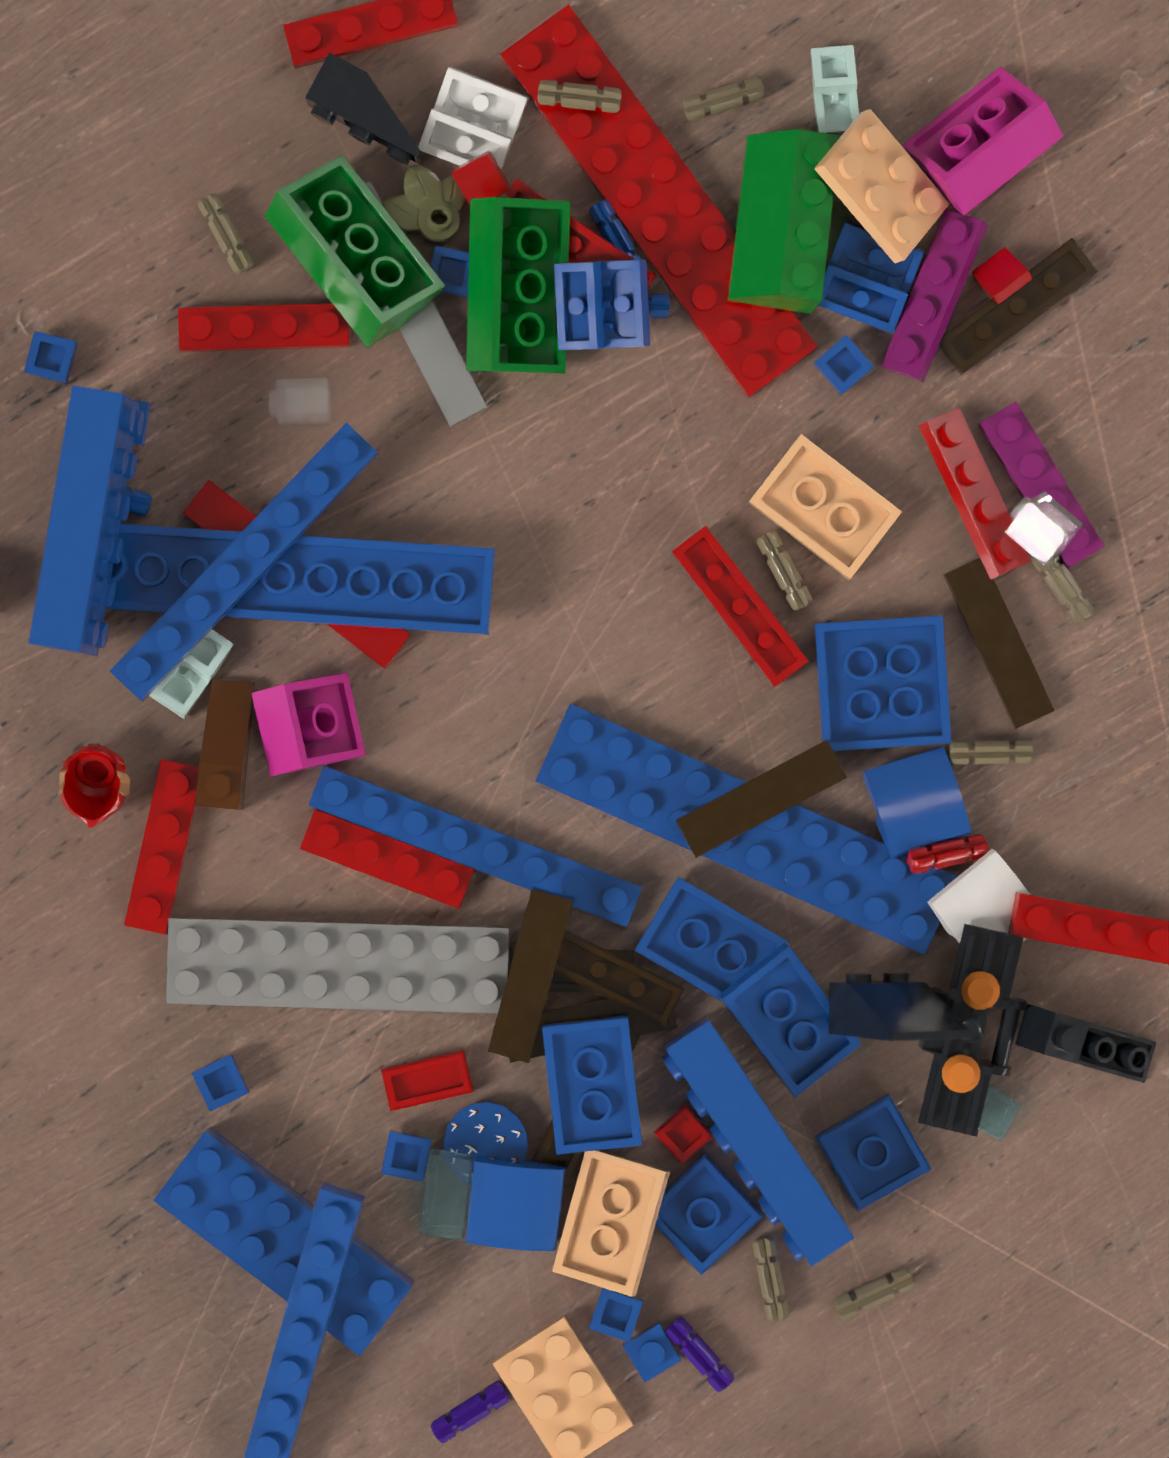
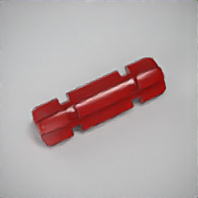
[906,834,989,874]

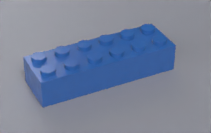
[28,385,144,657]
[662,1016,855,1267]
[153,1127,414,1356]

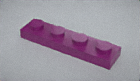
[881,209,988,383]
[978,401,1104,569]

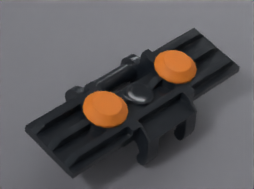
[918,923,1027,1137]

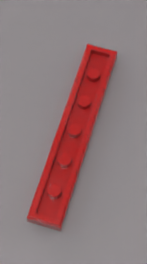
[183,479,411,669]

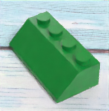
[728,129,840,314]
[264,155,445,348]
[466,197,570,374]

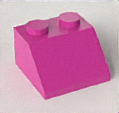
[252,673,366,777]

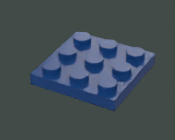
[814,616,951,751]

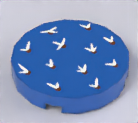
[443,1101,528,1184]

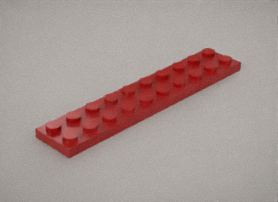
[500,4,818,398]

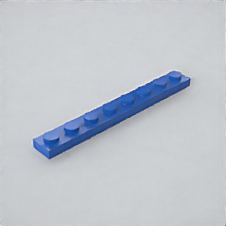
[110,422,379,701]
[308,766,642,927]
[244,1182,365,1458]

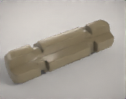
[682,76,765,121]
[537,80,622,113]
[198,193,254,274]
[756,530,812,611]
[1031,546,1095,624]
[949,740,1033,765]
[752,1236,789,1321]
[833,1267,915,1320]

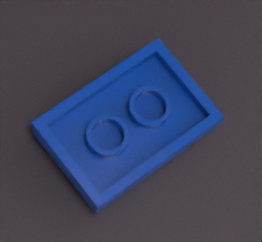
[635,877,788,1001]
[718,943,862,1097]
[542,1015,642,1155]

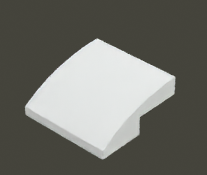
[418,67,529,170]
[927,849,1030,944]

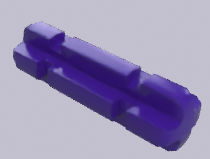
[666,1317,734,1392]
[431,1381,510,1443]

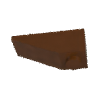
[195,679,255,810]

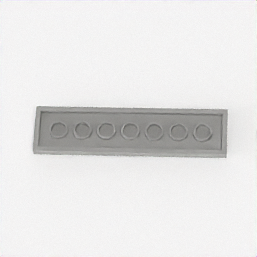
[166,918,510,1014]

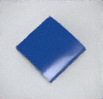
[818,221,924,334]
[554,259,650,350]
[862,747,971,859]
[466,1156,566,1251]

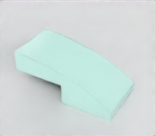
[811,45,859,137]
[149,630,234,720]

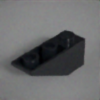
[305,53,423,165]
[1015,1004,1157,1083]

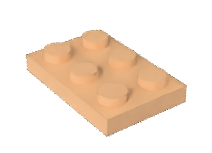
[814,109,950,263]
[748,434,902,580]
[552,1150,670,1297]
[492,1315,634,1458]

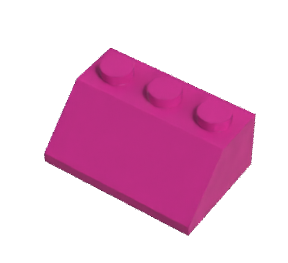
[901,66,1063,216]

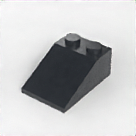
[829,973,970,1041]

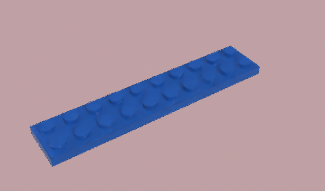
[106,524,495,635]
[536,704,958,955]

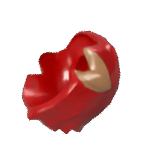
[58,743,130,828]

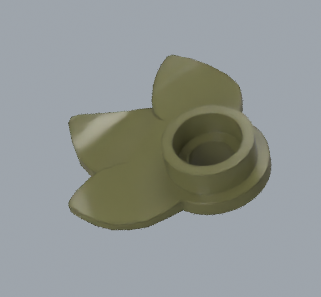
[383,165,466,242]

